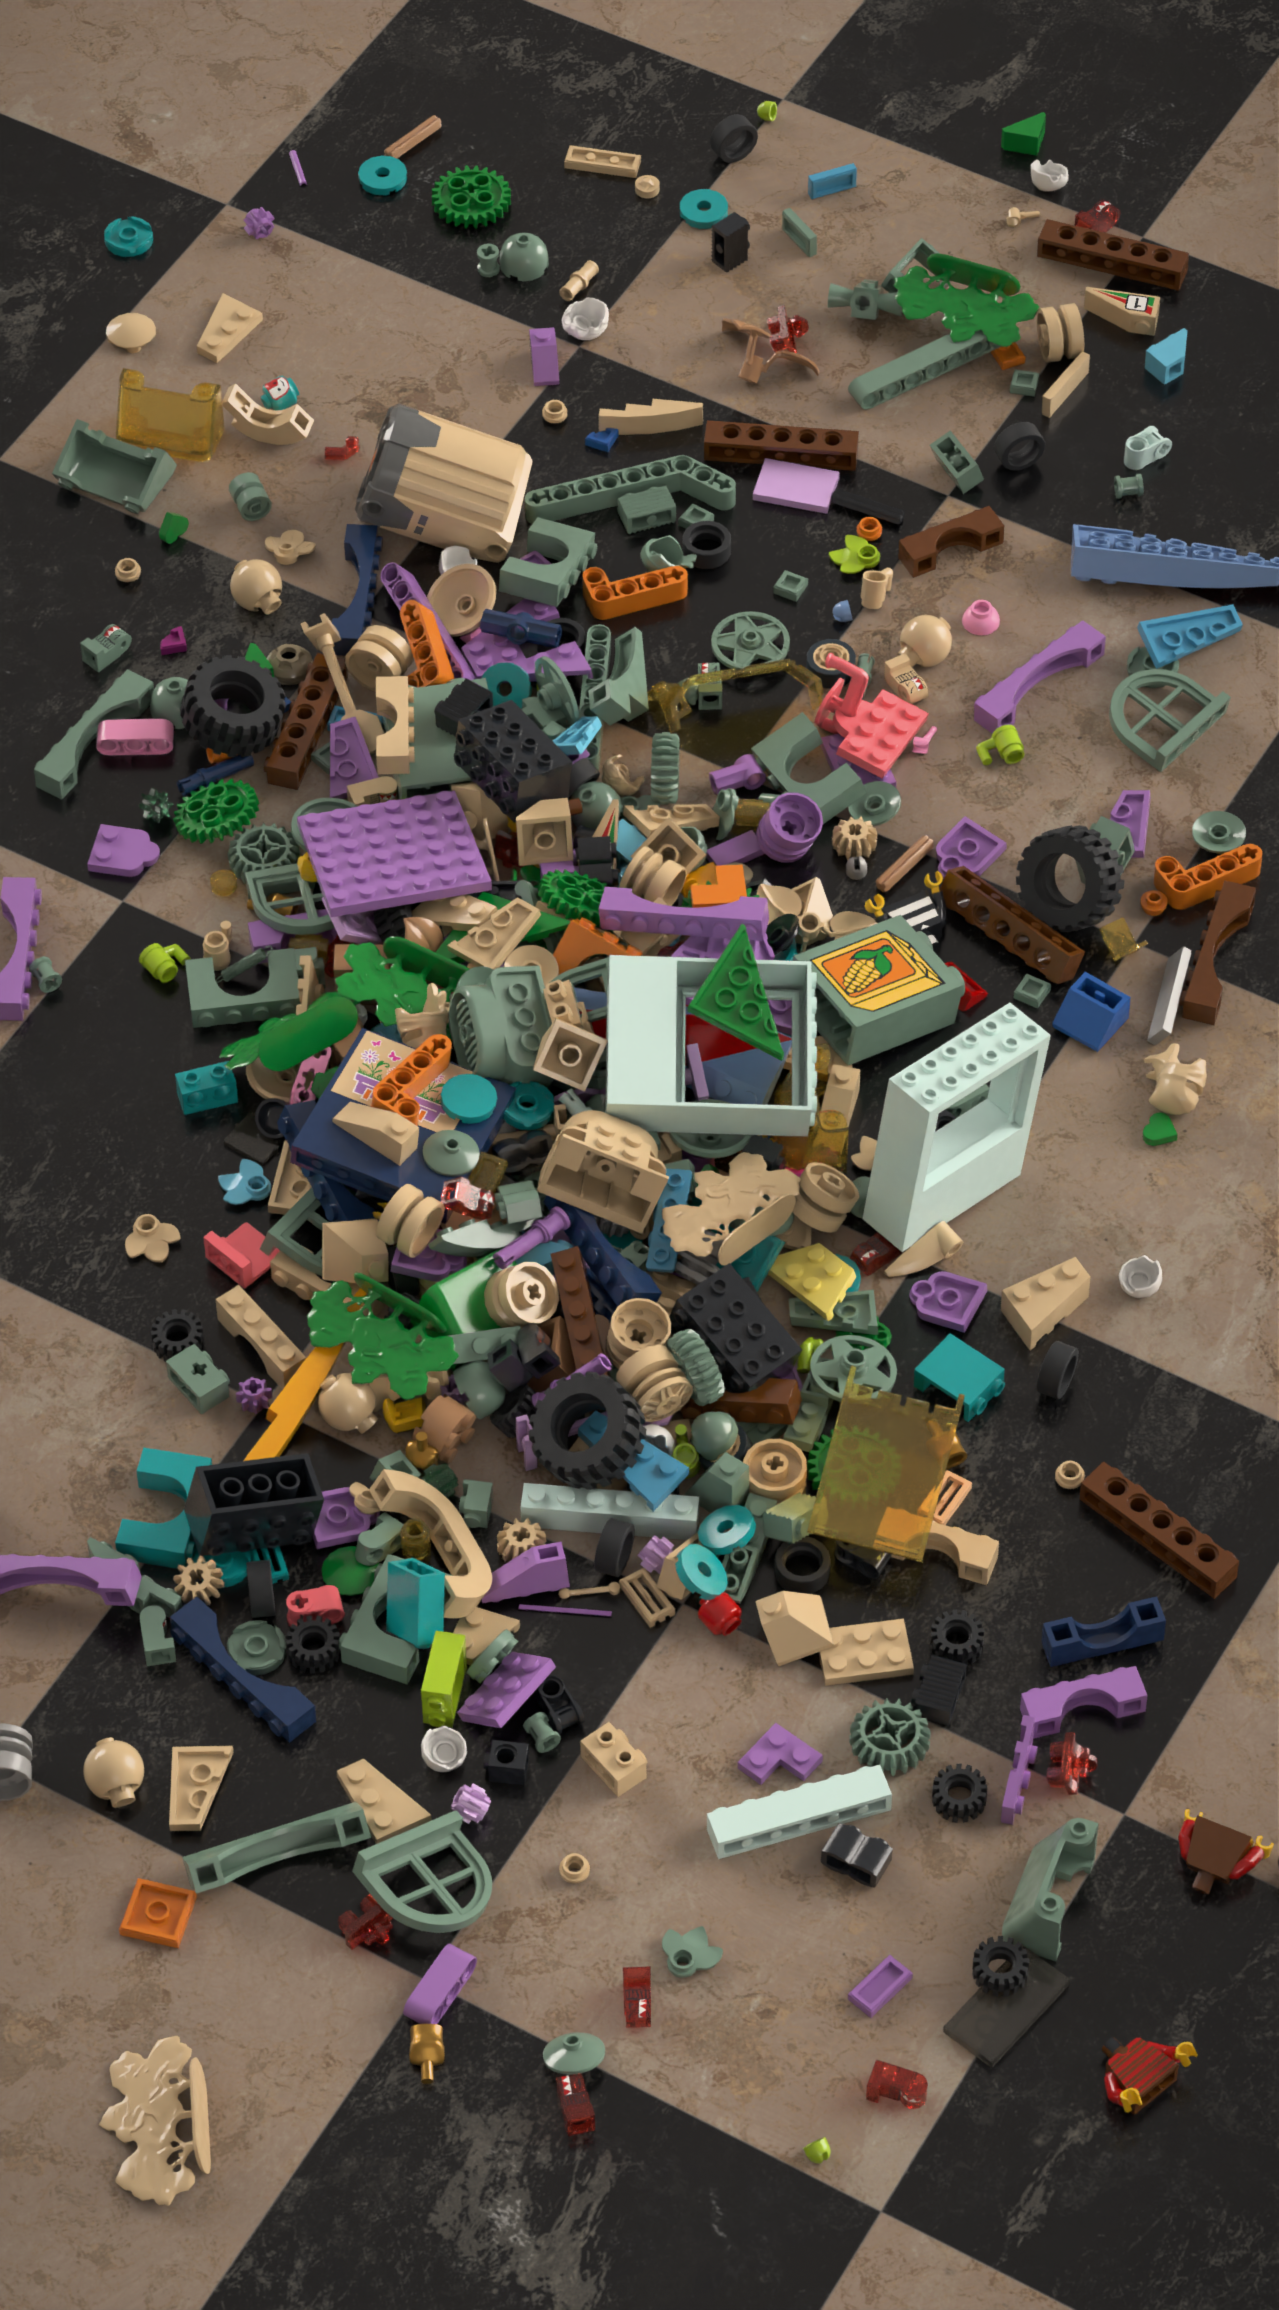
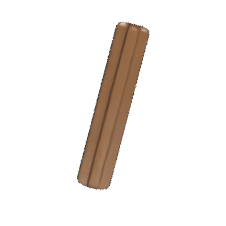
[384,115,442,159]
[876,835,934,892]

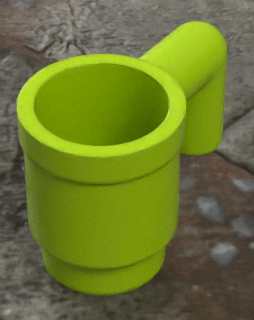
[976,725,1025,765]
[139,943,190,983]
[671,1424,700,1479]

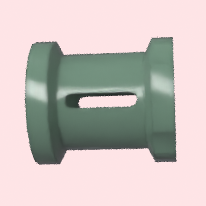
[477,244,500,277]
[1114,474,1144,499]
[29,956,62,993]
[523,1712,561,1753]

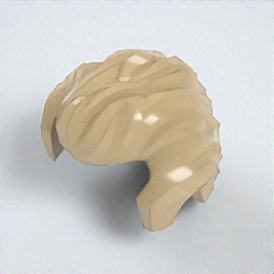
[601,754,645,797]

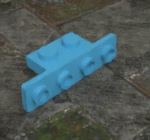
[646,1169,693,1273]

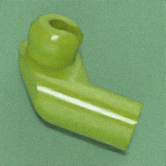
[797,1337,823,1373]

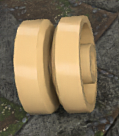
[1036,303,1084,363]
[345,625,413,692]
[792,1162,859,1233]
[376,1184,445,1258]
[484,1262,559,1328]
[743,1439,807,1504]

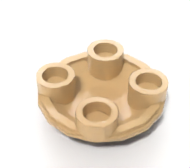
[106,313,156,353]

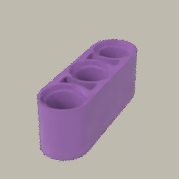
[403,1944,477,2025]

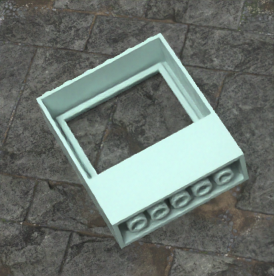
[605,955,817,1137]
[863,1003,1051,1252]

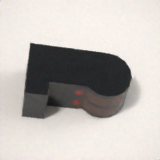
[517,1323,561,1379]

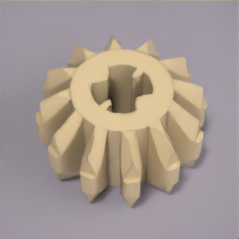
[832,816,877,860]
[497,1518,546,1563]
[173,1556,224,1605]

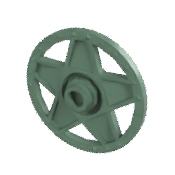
[711,611,790,673]
[535,656,580,729]
[810,1335,897,1404]

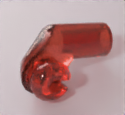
[325,436,360,460]

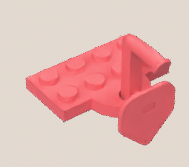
[814,653,929,779]

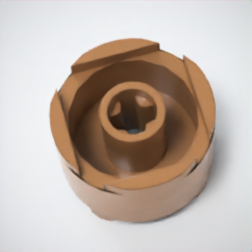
[412,1394,476,1464]

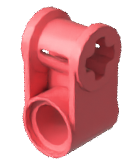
[286,1585,345,1626]

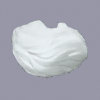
[562,297,609,340]

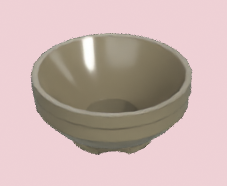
[267,644,313,685]

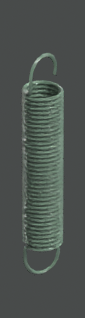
[216,946,272,983]

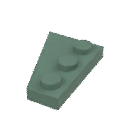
[789,1290,878,1335]

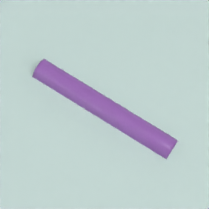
[289,150,307,186]

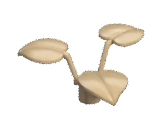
[757,884,877,953]

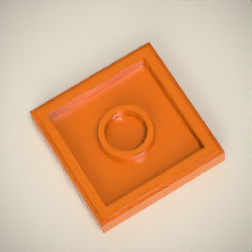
[119,1878,197,1948]

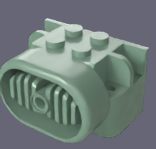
[449,966,553,1088]

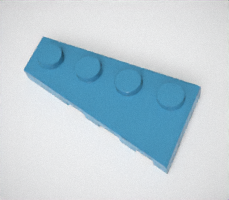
[1137,605,1243,669]
[578,1411,689,1512]

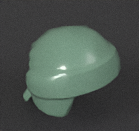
[641,535,697,572]
[690,1411,738,1460]

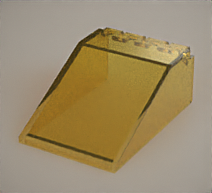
[807,1366,965,1562]

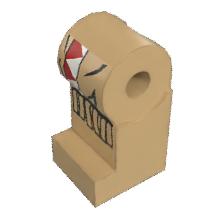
[884,653,929,704]
[347,776,398,806]

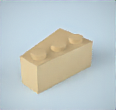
[1001,1257,1090,1351]

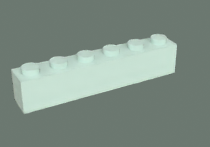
[521,1483,699,1540]
[707,1765,892,1859]

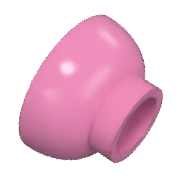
[962,600,1000,635]

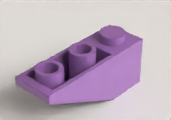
[482,1542,570,1603]

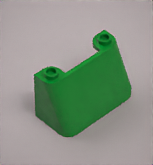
[410,1248,517,1371]

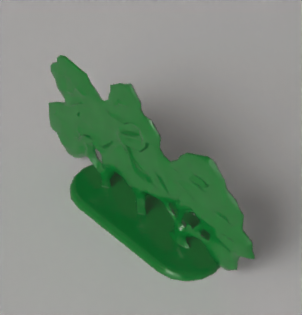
[894,253,1040,347]
[335,937,469,1040]
[219,991,361,1071]
[307,1272,459,1400]

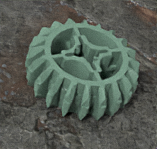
[651,732,680,805]
[227,822,301,884]
[666,1329,725,1406]
[849,1698,931,1776]

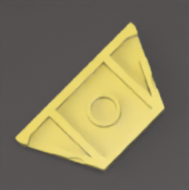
[768,1243,856,1321]

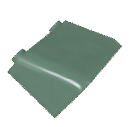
[52,419,177,514]
[1002,1818,1099,1961]

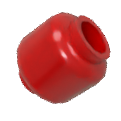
[698,1592,742,1636]

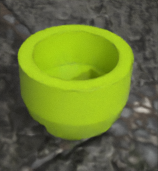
[757,101,777,121]
[803,2137,831,2164]

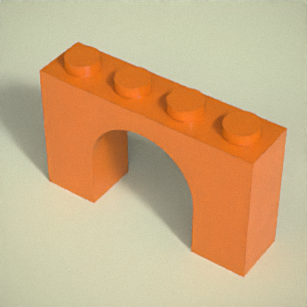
[553,918,643,975]

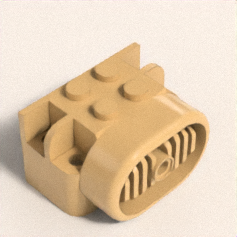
[537,1110,669,1234]

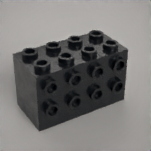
[454,700,573,823]
[669,1263,802,1393]
[184,1453,324,1556]

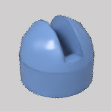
[833,600,853,622]

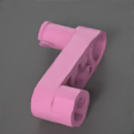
[289,1046,331,1105]

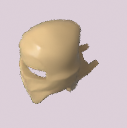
[395,983,452,1050]
[1144,1043,1207,1115]

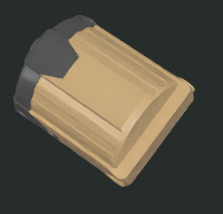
[355,403,532,563]

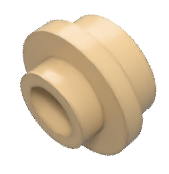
[542,400,567,423]
[115,558,141,582]
[1055,1461,1085,1489]
[559,1853,590,1883]

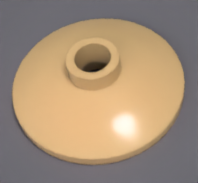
[504,945,559,986]

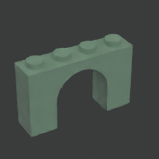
[499,517,597,607]
[751,712,867,824]
[185,948,301,1028]
[339,1554,453,1685]

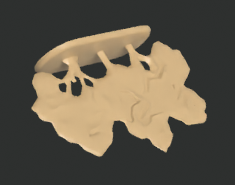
[662,1152,801,1265]
[99,2036,211,2206]

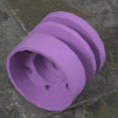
[756,793,823,862]

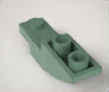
[428,1218,539,1257]
[783,1357,837,1452]
[722,1493,778,1604]
[87,1537,182,1618]

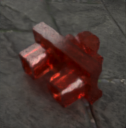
[767,305,809,353]
[493,830,534,868]
[1046,1732,1098,1795]
[338,1894,394,1950]

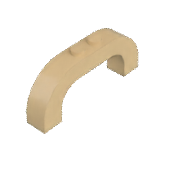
[369,1469,492,1618]

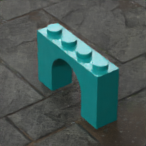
[115,1447,212,1569]

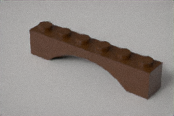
[1179,881,1256,1025]
[551,1246,611,1416]

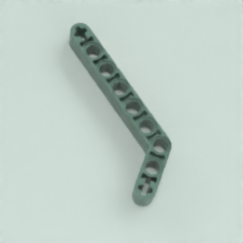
[525,455,736,524]

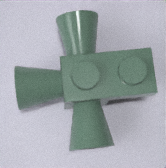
[828,279,903,320]

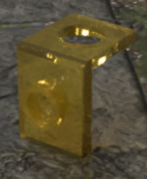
[647,681,692,724]
[1099,917,1148,961]

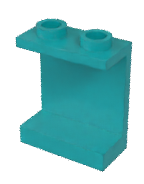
[914,1334,1005,1422]

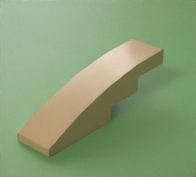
[599,399,703,435]

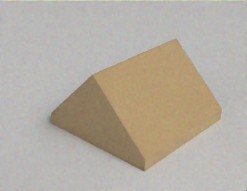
[451,782,509,841]
[533,1018,608,1092]

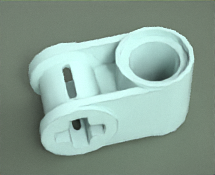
[1124,426,1172,470]

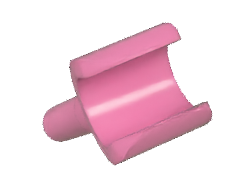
[912,726,937,754]

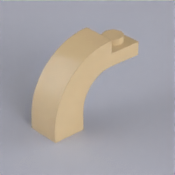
[221,384,314,445]

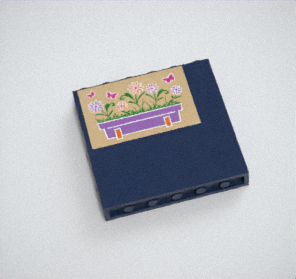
[290,1028,516,1224]

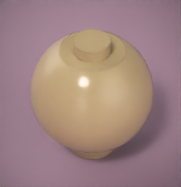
[230,559,282,615]
[897,615,952,667]
[318,1373,378,1434]
[83,1738,144,1808]

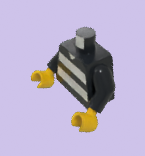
[865,871,947,952]

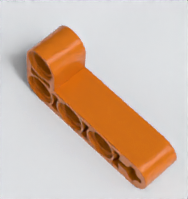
[582,566,688,620]
[400,600,454,688]
[1154,844,1262,910]
[371,1034,452,1126]

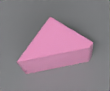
[460,626,481,643]

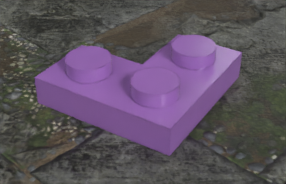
[738,1723,823,1785]

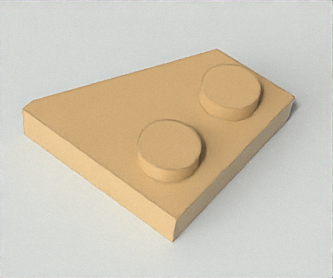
[453,1607,520,1665]

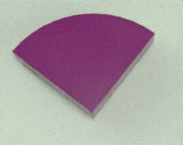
[160,626,187,655]

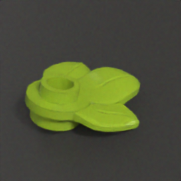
[829,535,880,574]

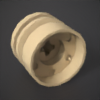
[619,846,687,906]
[605,1298,671,1369]
[616,1345,693,1422]

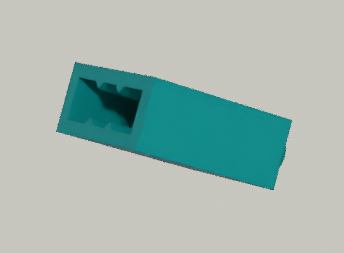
[386,1558,445,1649]

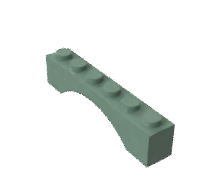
[34,669,154,799]
[182,1802,371,1894]

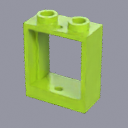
[421,1631,467,1728]

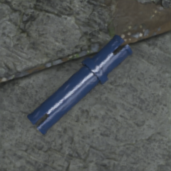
[177,754,254,797]

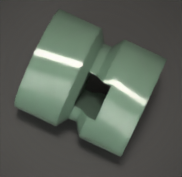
[229,472,272,521]

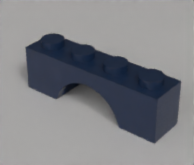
[1041,1596,1166,1667]

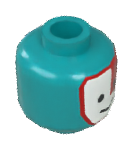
[260,376,300,411]

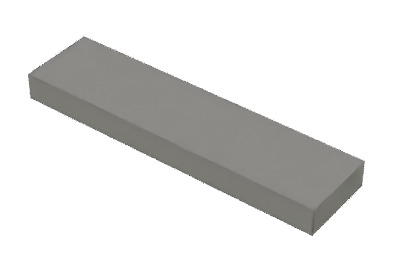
[1147,946,1191,1045]

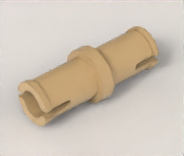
[559,260,599,301]

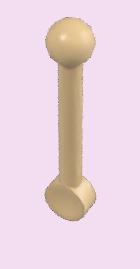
[559,1582,620,1599]

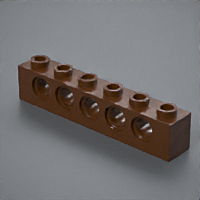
[1037,219,1189,290]
[704,420,859,471]
[264,653,348,790]
[940,865,1085,984]
[1079,1462,1239,1599]

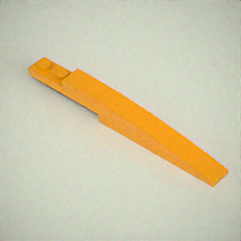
[243,1288,367,1461]

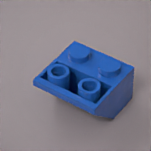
[1052,972,1131,1052]

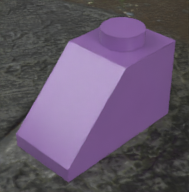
[529,327,559,386]

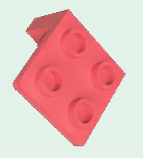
[203,1222,280,1289]

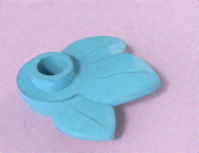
[218,1159,271,1205]

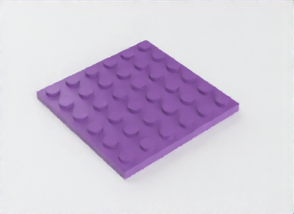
[297,790,492,917]

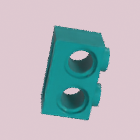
[175,1061,238,1115]

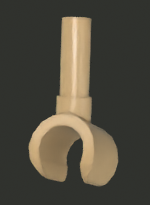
[1006,207,1040,227]

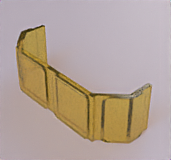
[664,659,823,734]

